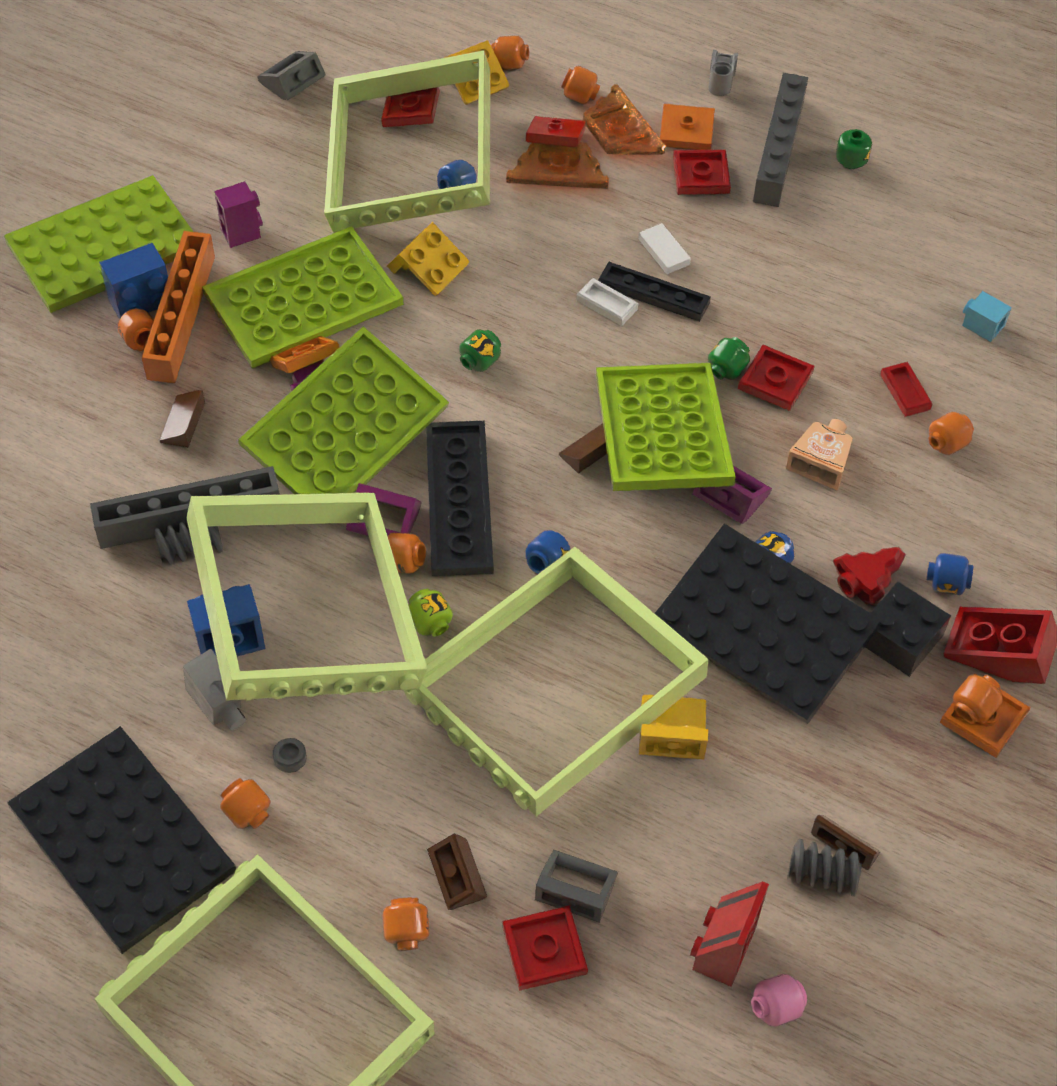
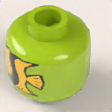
[408,588,453,637]

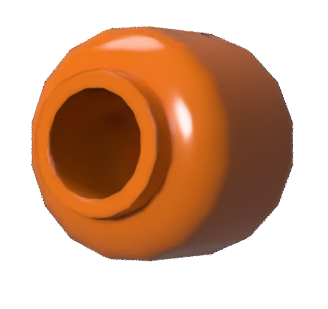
[491,36,530,70]
[561,66,600,104]
[118,309,154,351]
[928,412,974,455]
[388,533,426,573]
[953,675,1003,724]
[220,778,271,829]
[383,897,429,951]

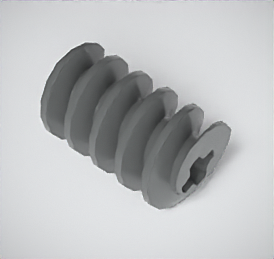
[154,522,223,565]
[787,839,862,897]

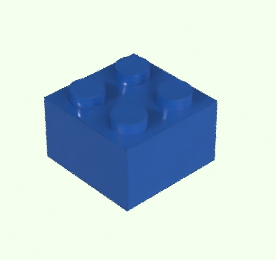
[99,243,168,319]
[187,584,266,657]

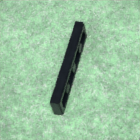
[598,262,711,322]

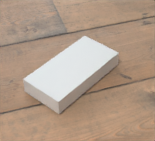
[638,223,691,274]
[576,278,638,326]

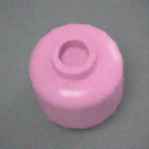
[751,974,807,1027]

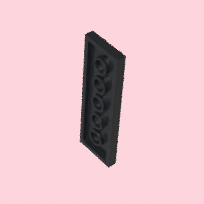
[426,420,494,576]

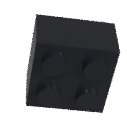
[865,582,951,677]

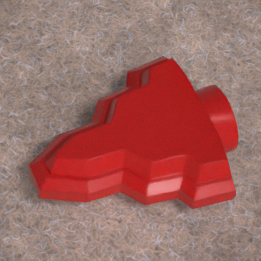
[833,547,906,605]

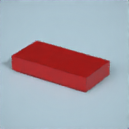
[880,362,933,417]

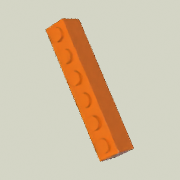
[142,231,215,383]

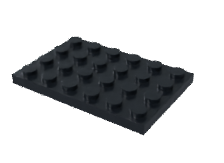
[654,523,881,724]
[7,726,236,954]

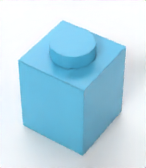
[962,291,1012,342]

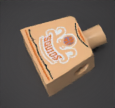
[786,419,853,490]

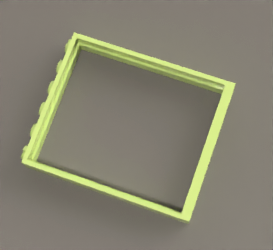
[324,50,490,232]
[186,493,427,701]
[404,547,708,817]
[95,854,435,1086]

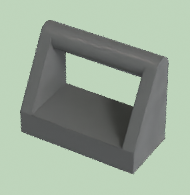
[257,51,326,100]
[535,849,618,923]

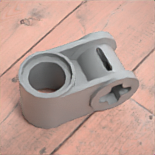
[708,49,738,96]

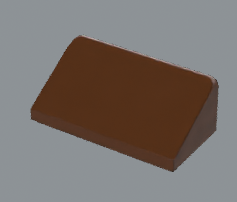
[160,390,205,448]
[559,423,607,474]
[811,815,880,870]
[427,833,487,910]

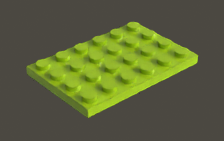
[4,175,193,313]
[202,226,404,369]
[238,326,449,494]
[596,363,735,491]

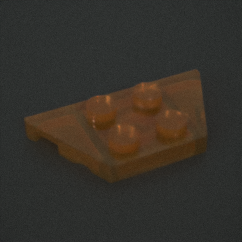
[583,84,665,155]
[506,142,609,189]

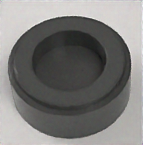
[273,738,307,773]

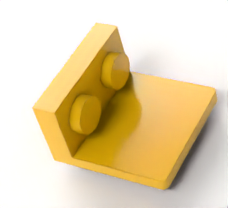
[444,40,509,105]
[387,221,469,296]
[639,694,708,760]

